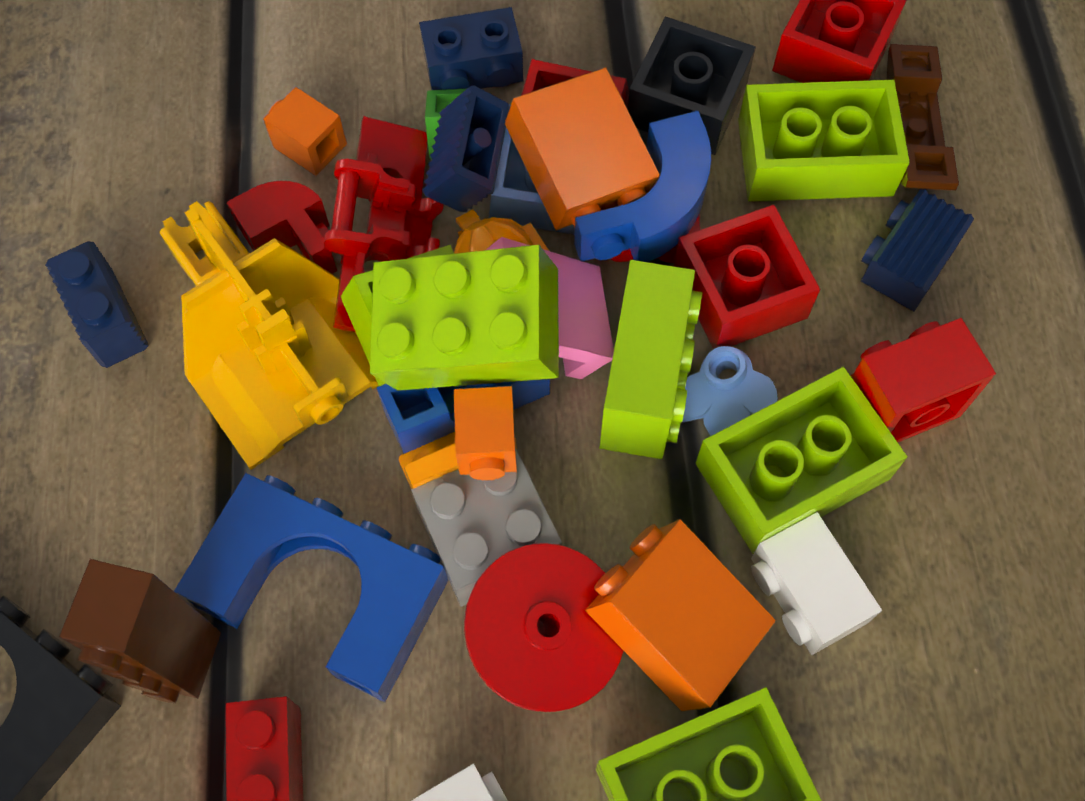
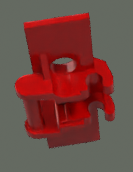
[324,116,444,332]

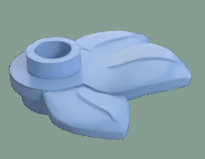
[682,346,778,436]

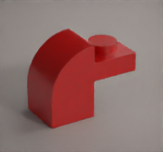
[226,181,337,274]

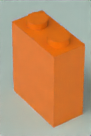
[505,68,660,230]
[585,519,776,711]

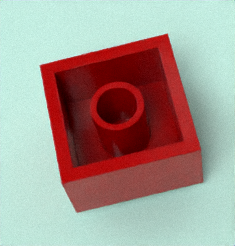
[772,0,907,83]
[674,204,820,349]
[850,318,996,443]

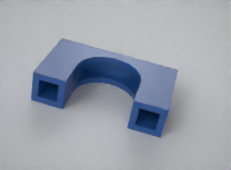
[174,473,448,702]

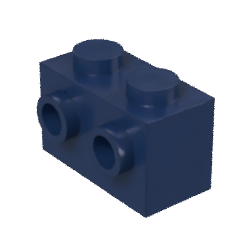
[419,7,524,90]

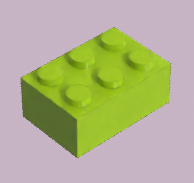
[738,80,910,201]
[370,245,559,391]
[599,260,702,459]
[695,366,908,554]
[596,687,822,801]

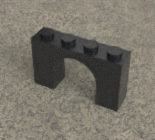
[0,596,121,801]

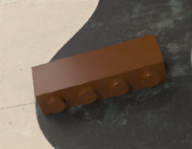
[59,559,221,704]

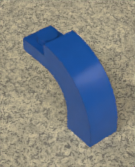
[574,111,711,262]

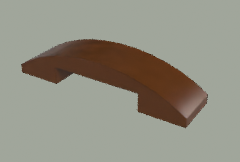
[887,44,959,191]

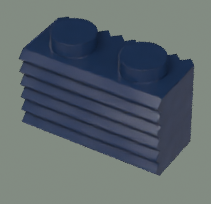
[422,85,510,212]
[861,189,974,312]
[45,241,149,368]

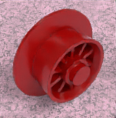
[464,543,623,712]

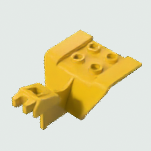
[160,201,379,470]

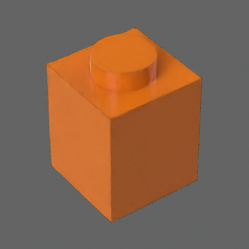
[263,87,347,176]
[454,386,517,480]

